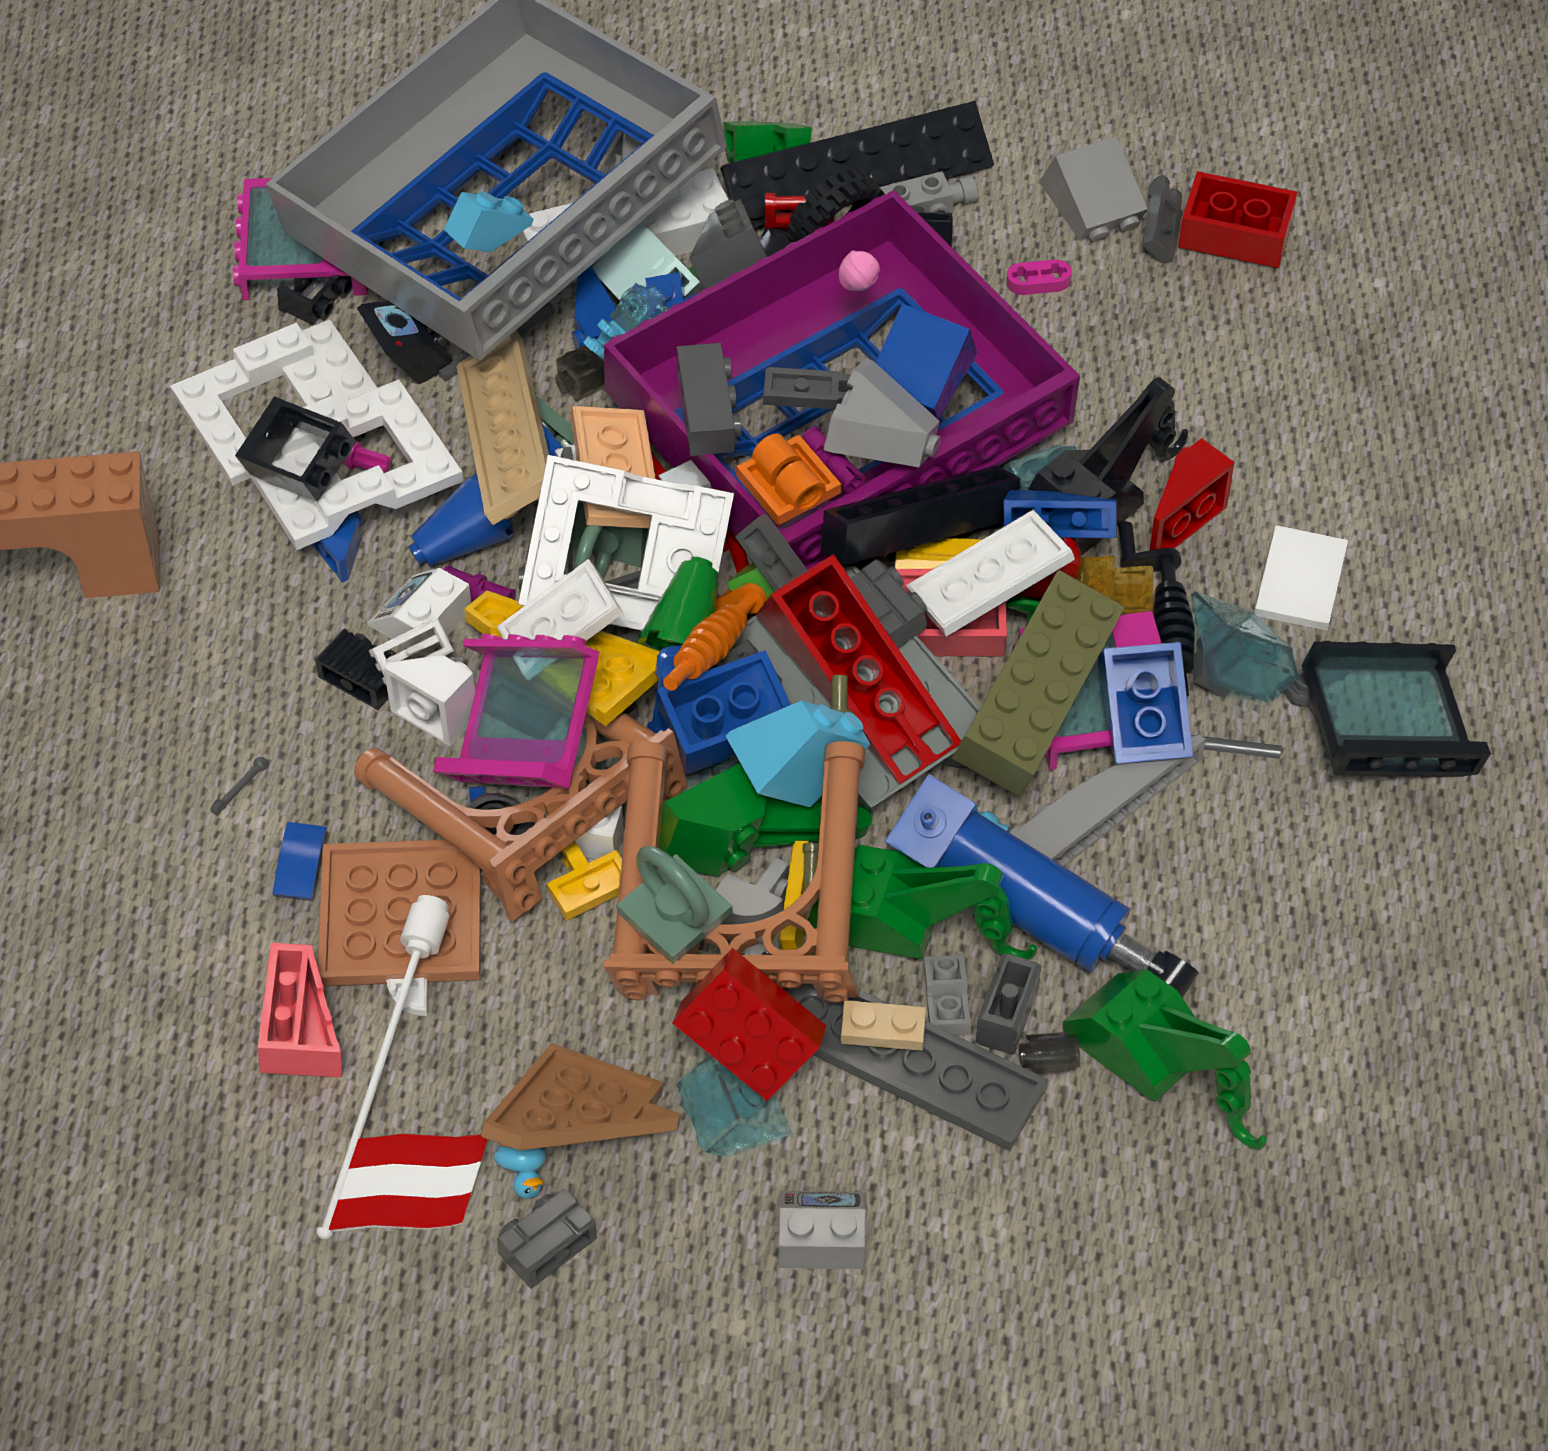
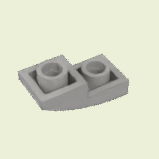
[924,955,971,1035]

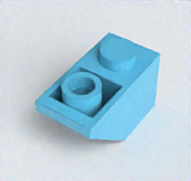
[444,191,534,252]

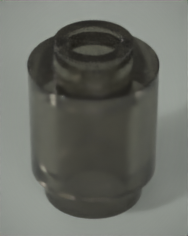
[1018,1031,1080,1075]

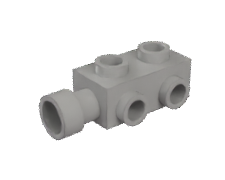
[880,171,978,213]

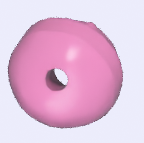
[839,250,880,292]

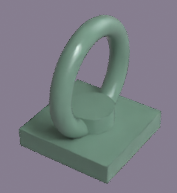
[573,501,647,579]
[616,846,733,964]

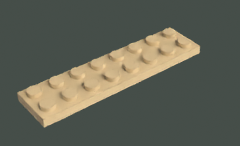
[456,330,549,525]

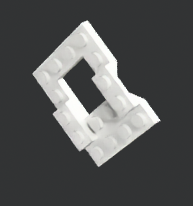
[170,319,378,486]
[235,380,463,550]
[518,455,734,631]

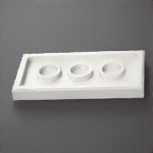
[906,510,1075,637]

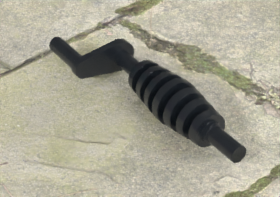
[1118,521,1195,697]

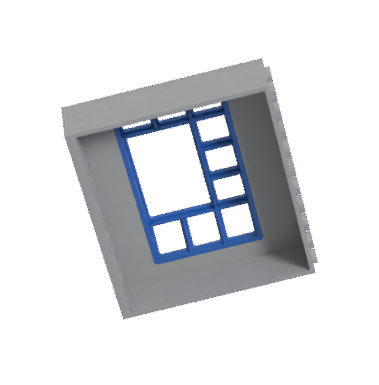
[266,0,727,361]

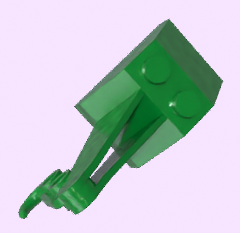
[659,763,872,877]
[807,845,1037,960]
[1062,969,1267,1149]

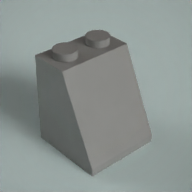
[1039,136,1148,241]

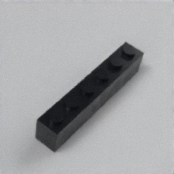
[821,465,1021,566]

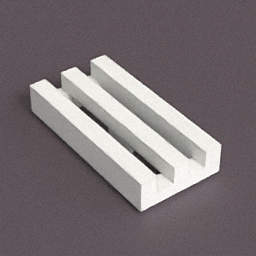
[369,617,454,685]

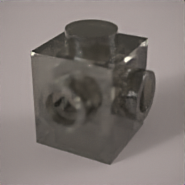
[555,345,605,402]

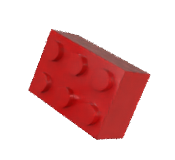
[1178,171,1298,268]
[672,947,827,1101]

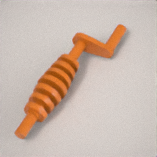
[663,583,767,691]

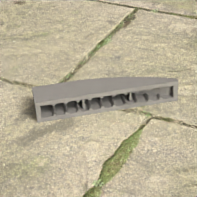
[1010,735,1205,867]

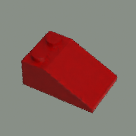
[1150,438,1235,550]

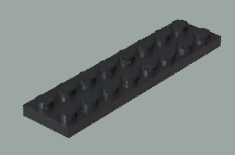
[720,101,995,229]

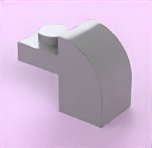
[716,857,789,925]

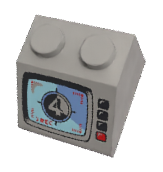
[779,1191,865,1269]

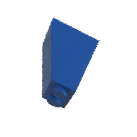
[876,303,978,420]

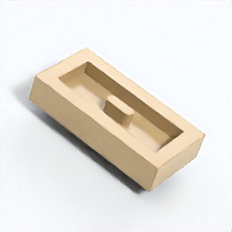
[841,1000,926,1051]

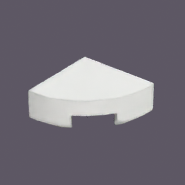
[386,978,427,1016]

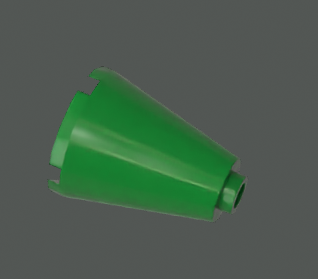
[637,557,718,651]

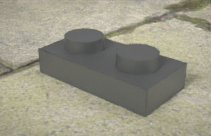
[735,513,808,591]

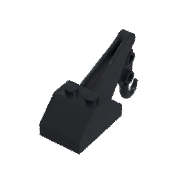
[1028,377,1188,556]

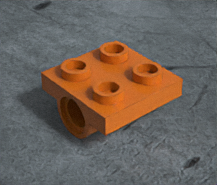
[736,433,841,526]

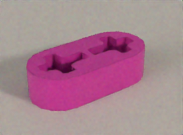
[1006,260,1072,295]

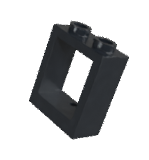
[235,396,356,502]

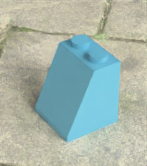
[726,700,870,807]

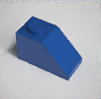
[311,511,362,583]

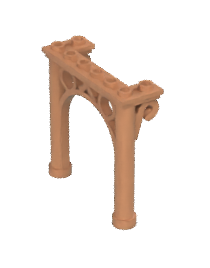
[354,658,688,922]
[604,741,865,1003]

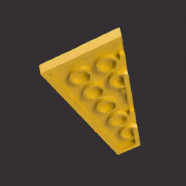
[464,591,660,727]

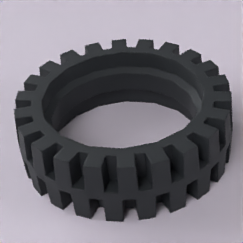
[787,168,885,243]

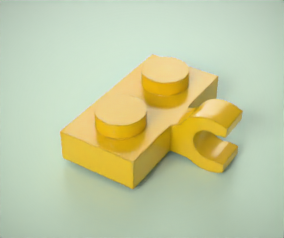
[547,842,622,921]

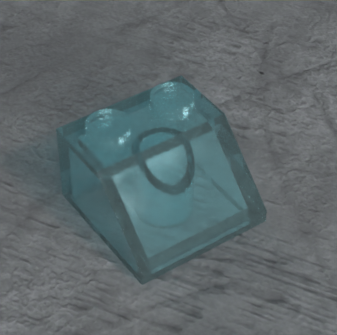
[676,1055,793,1157]

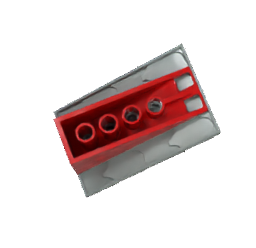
[731,554,980,811]

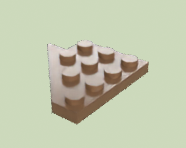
[481,1043,681,1151]

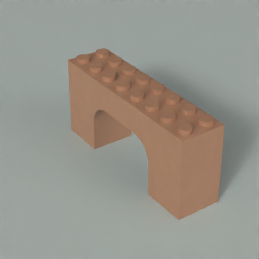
[0,451,159,598]

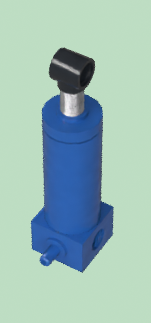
[885,774,1199,998]

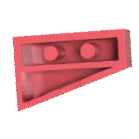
[258,943,342,1077]

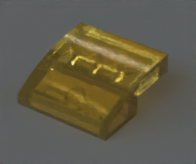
[1077,556,1154,616]

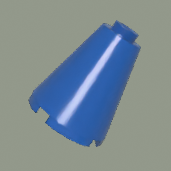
[408,474,515,567]

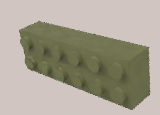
[952,570,1125,797]

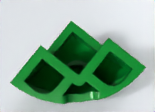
[723,121,812,163]

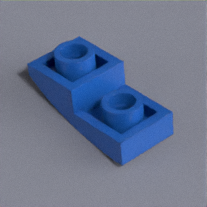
[272,822,327,901]

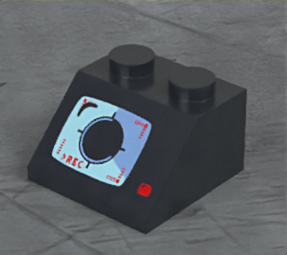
[357,301,453,384]

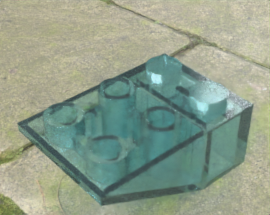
[1191,591,1299,702]

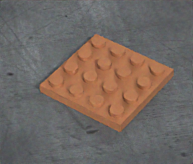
[318,839,481,986]

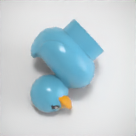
[494,1145,546,1199]

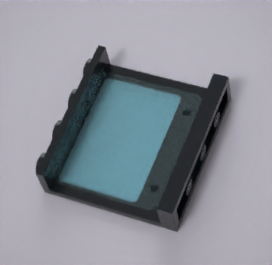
[1301,641,1491,777]

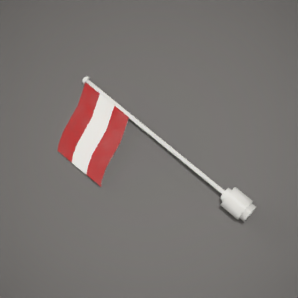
[317,895,489,1239]

